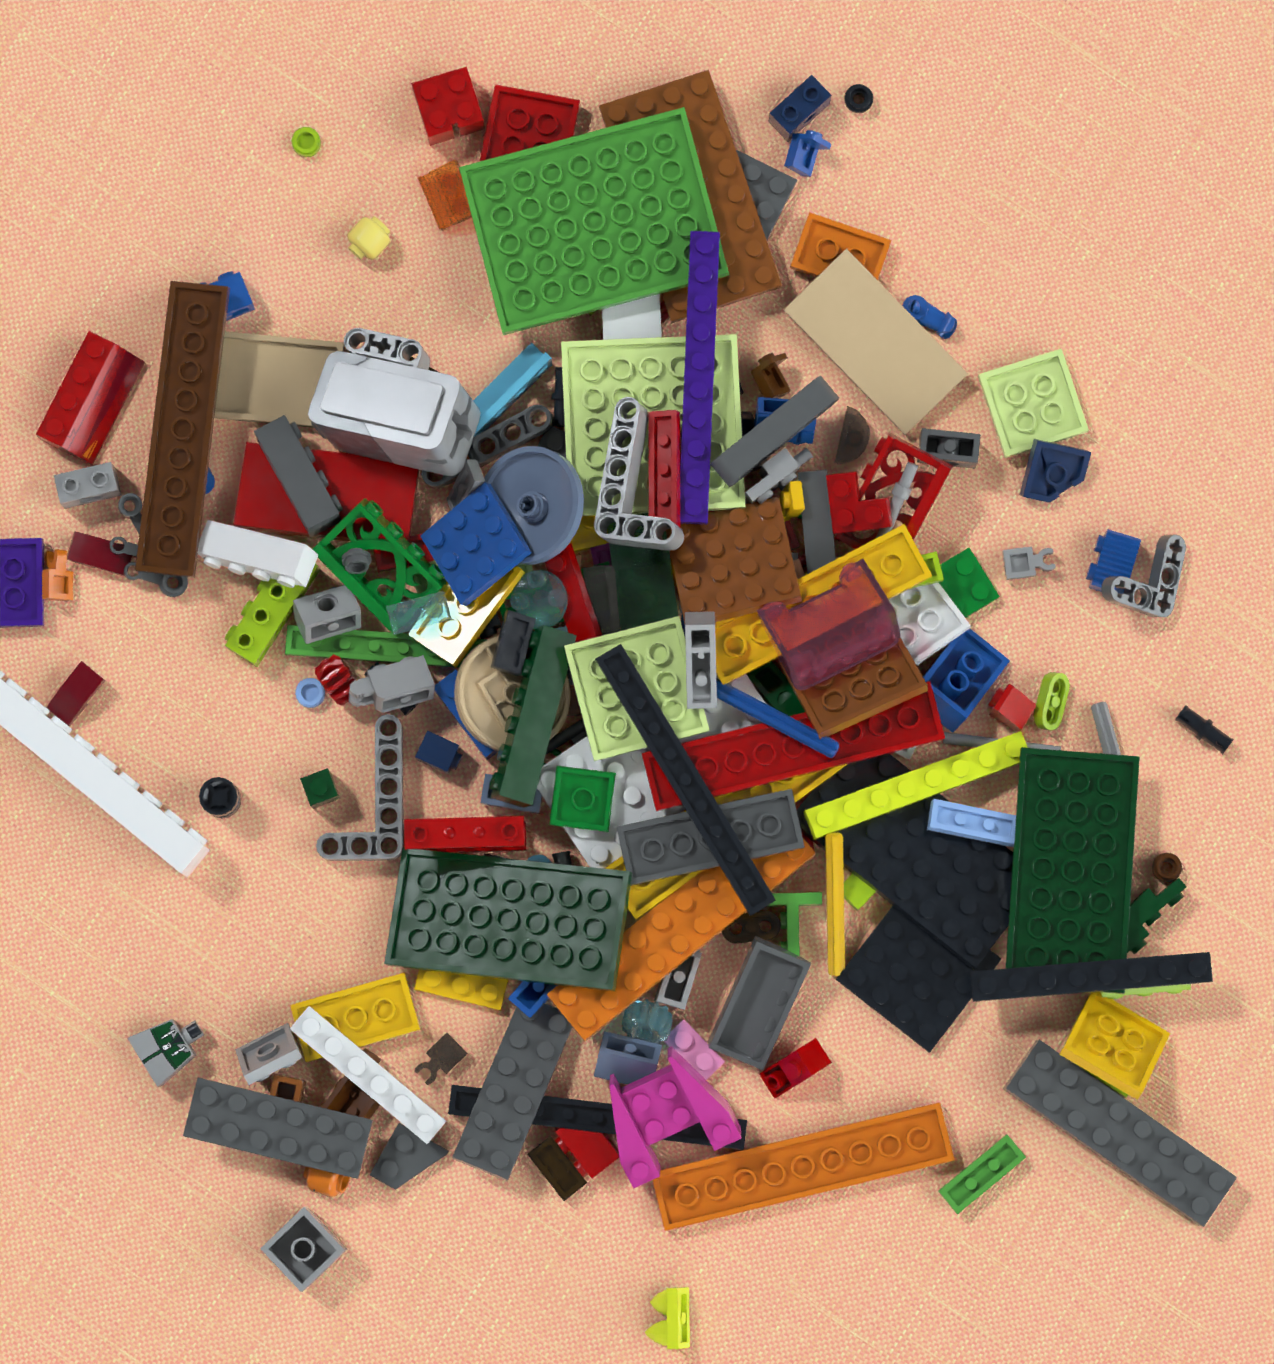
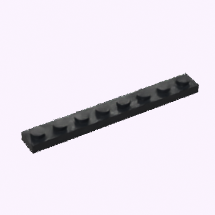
[970,952,1213,1002]

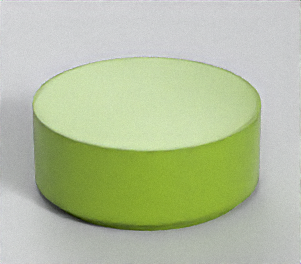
[291,127,321,157]

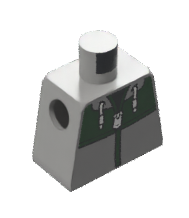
[127,1019,204,1087]

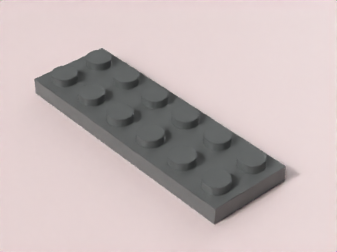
[617,789,805,886]
[452,1004,573,1182]
[183,1077,373,1179]

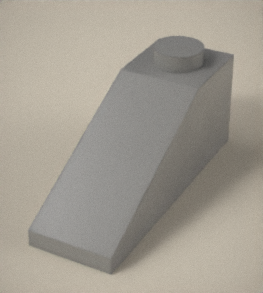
[685,612,717,709]

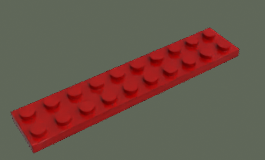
[641,681,945,812]

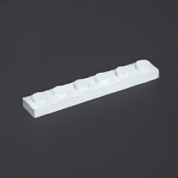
[290,1006,446,1144]

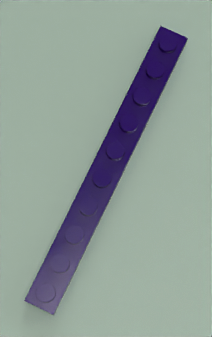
[680,231,720,524]

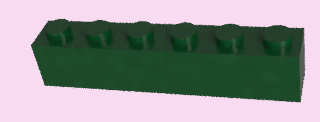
[490,625,577,808]

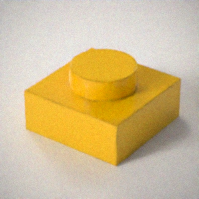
[780,481,805,518]

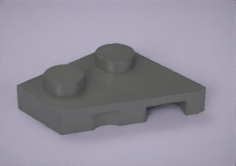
[370,1123,449,1190]

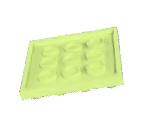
[564,616,710,762]

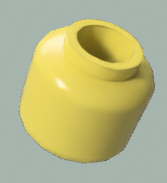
[347,216,390,260]

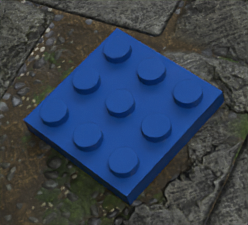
[420,482,532,606]

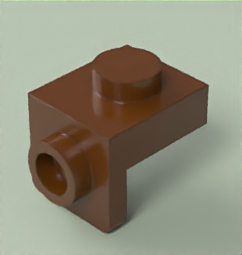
[750,352,791,398]

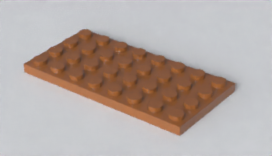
[599,70,782,324]

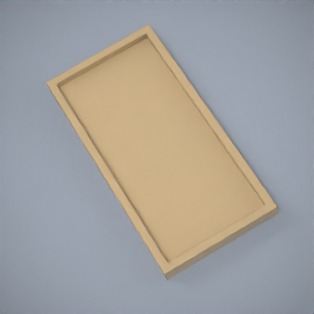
[783,248,968,435]
[214,331,344,428]

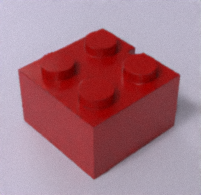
[411,66,485,146]

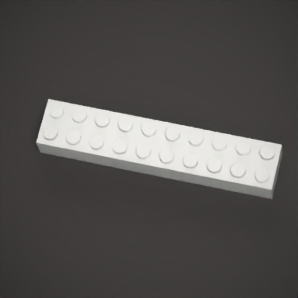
[0,670,210,877]

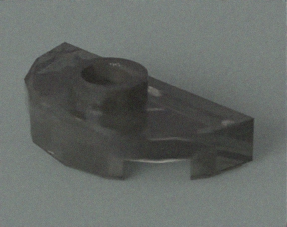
[834,406,870,464]

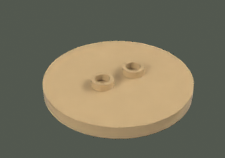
[454,636,571,751]

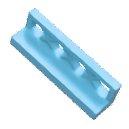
[473,342,552,437]

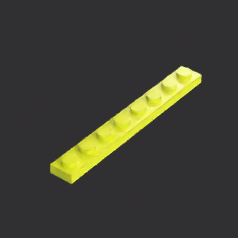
[803,731,1028,840]

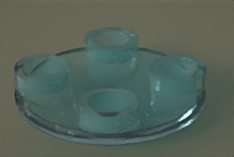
[510,570,568,628]

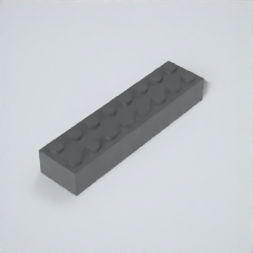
[1003,1039,1237,1227]

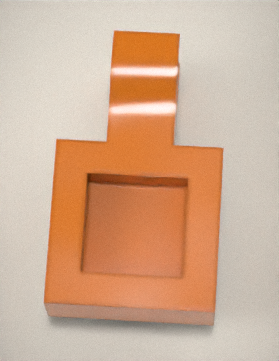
[42,549,73,602]

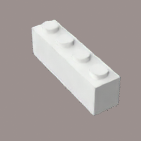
[198,520,318,588]

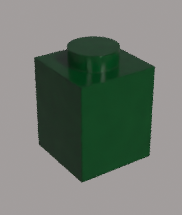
[300,768,341,809]

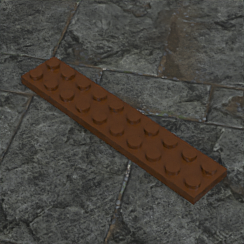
[135,281,230,578]

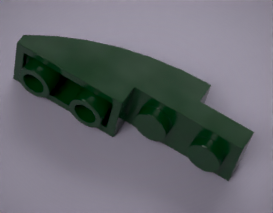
[746,661,805,716]
[1127,878,1187,954]

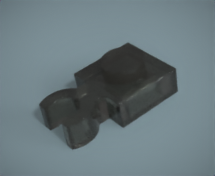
[414,1032,468,1085]

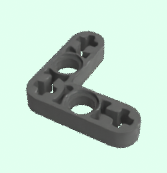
[1101,535,1186,617]

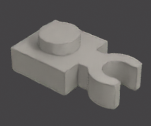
[1002,546,1056,580]

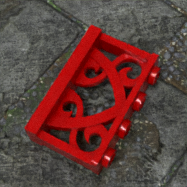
[834,433,953,549]

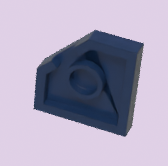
[1019,439,1092,503]

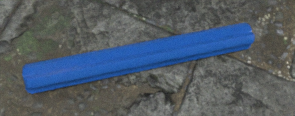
[716,678,839,758]

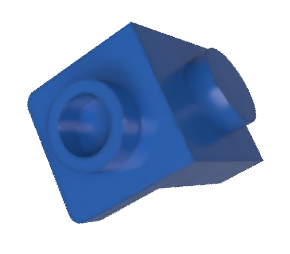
[784,130,831,177]

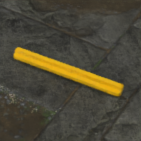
[825,832,845,976]

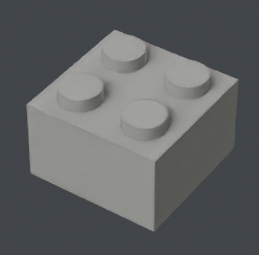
[260,1206,347,1292]

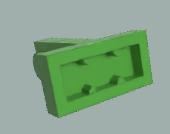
[766,892,822,956]

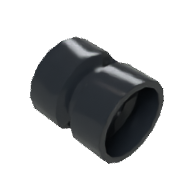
[199,777,241,819]

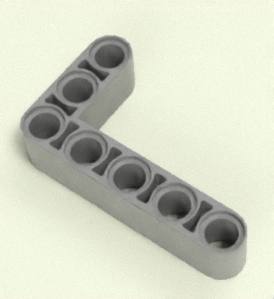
[594,397,684,551]
[316,714,404,861]

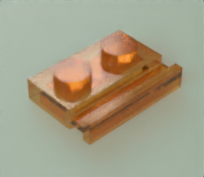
[418,160,472,231]

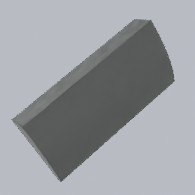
[707,936,811,1070]

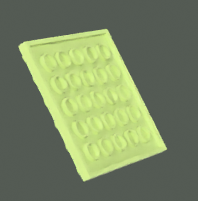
[561,334,746,516]

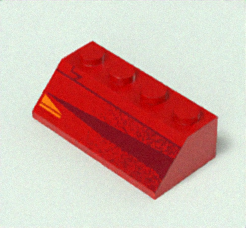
[36,331,145,466]

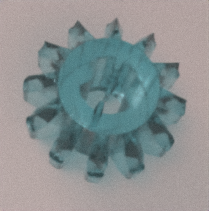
[622,999,673,1044]

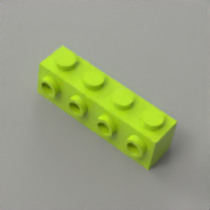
[225,564,321,667]

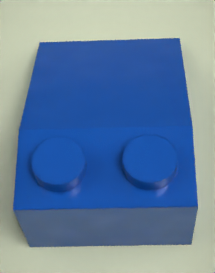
[923,629,1010,733]

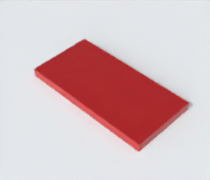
[233,442,420,541]

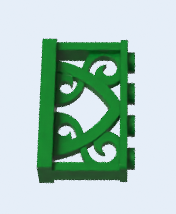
[312,498,447,635]

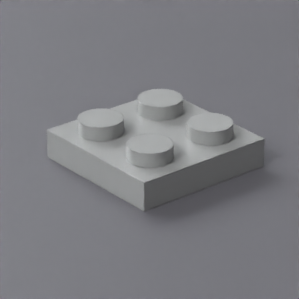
[235,1023,302,1085]

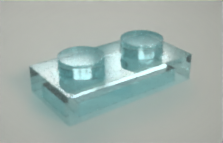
[386,591,452,635]

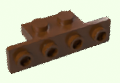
[320,1048,381,1119]

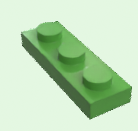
[938,1134,1026,1214]

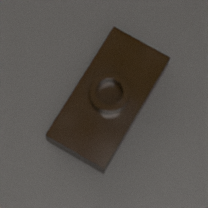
[527,1136,587,1201]

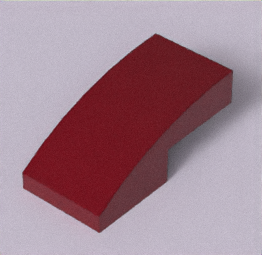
[67,531,132,576]
[46,661,105,727]

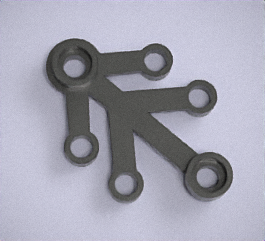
[109,493,188,597]

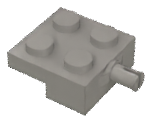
[745,448,813,504]

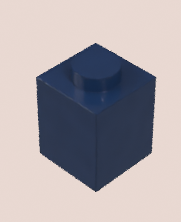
[415,730,463,775]

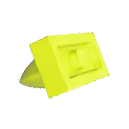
[645,1287,690,1349]

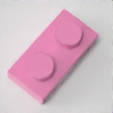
[663,1019,725,1080]

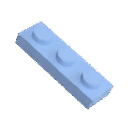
[927,799,1016,847]

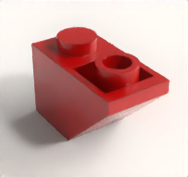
[988,684,1036,732]
[759,1038,832,1099]
[555,1128,619,1179]

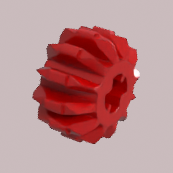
[315,654,358,705]

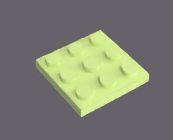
[978,348,1089,458]

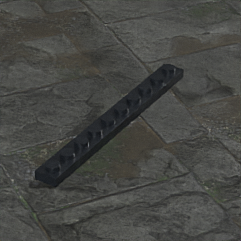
[595,644,776,916]
[448,1085,747,1150]

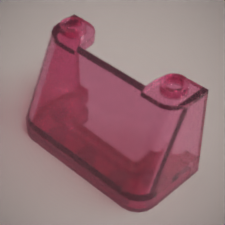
[757,559,901,690]

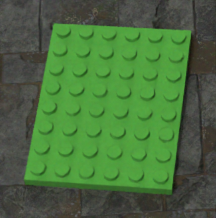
[459,107,729,336]

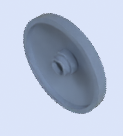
[484,446,584,565]

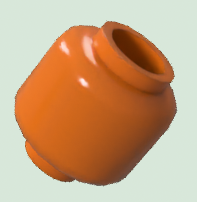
[304,1166,350,1198]

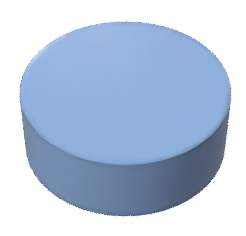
[295,678,325,708]

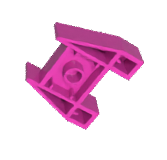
[609,1046,742,1189]

